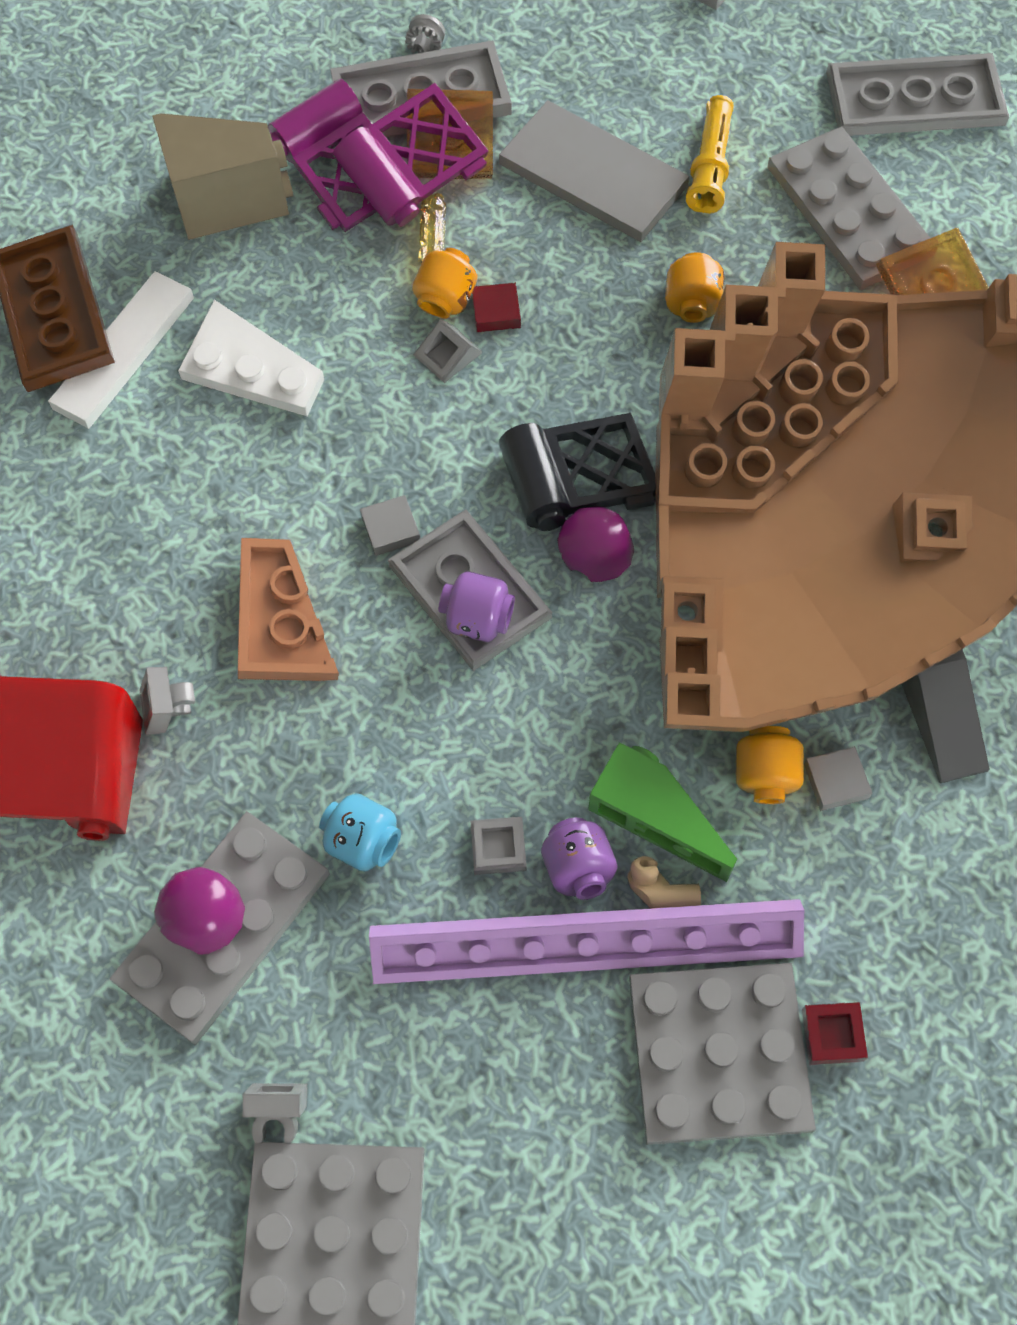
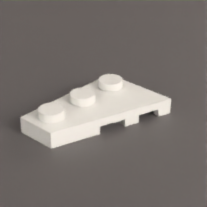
[178,300,324,416]

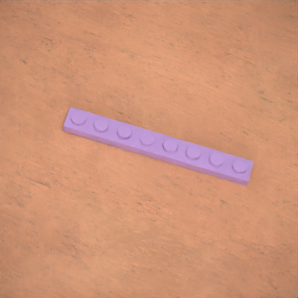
[369,899,804,984]

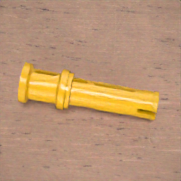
[686,95,734,214]

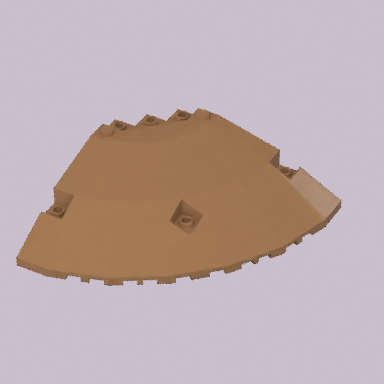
[655,242,1017,732]

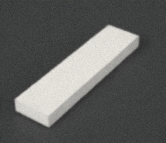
[48,271,194,429]

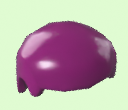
[557,507,635,582]
[154,867,245,955]

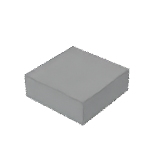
[360,495,420,556]
[804,746,872,811]
[470,817,527,875]

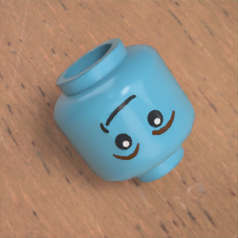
[319,793,401,872]

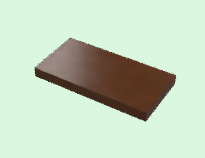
[0,224,115,392]

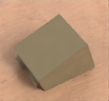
[152,113,293,240]

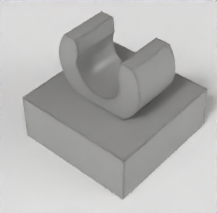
[140,667,195,735]
[242,1083,308,1143]

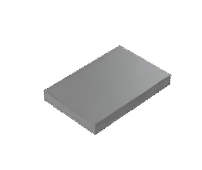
[388,509,552,671]

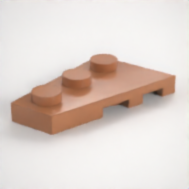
[238,538,339,681]

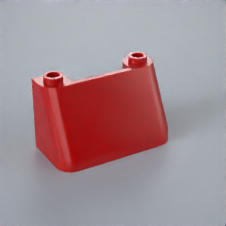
[0,676,143,841]

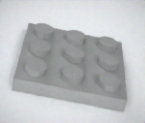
[629,963,816,1145]
[237,1142,425,1325]

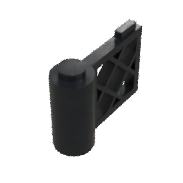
[499,413,656,531]

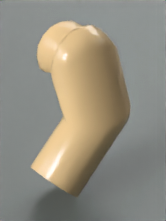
[627,856,701,909]

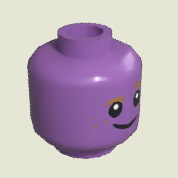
[438,571,515,642]
[541,817,618,900]

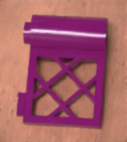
[268,78,376,232]
[332,83,489,227]

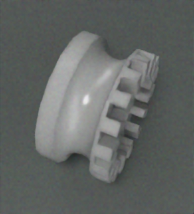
[405,14,445,54]

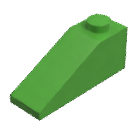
[588,742,737,882]

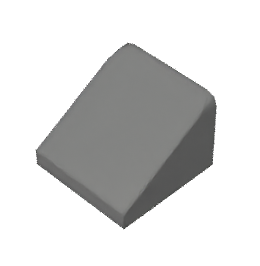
[413,319,483,383]

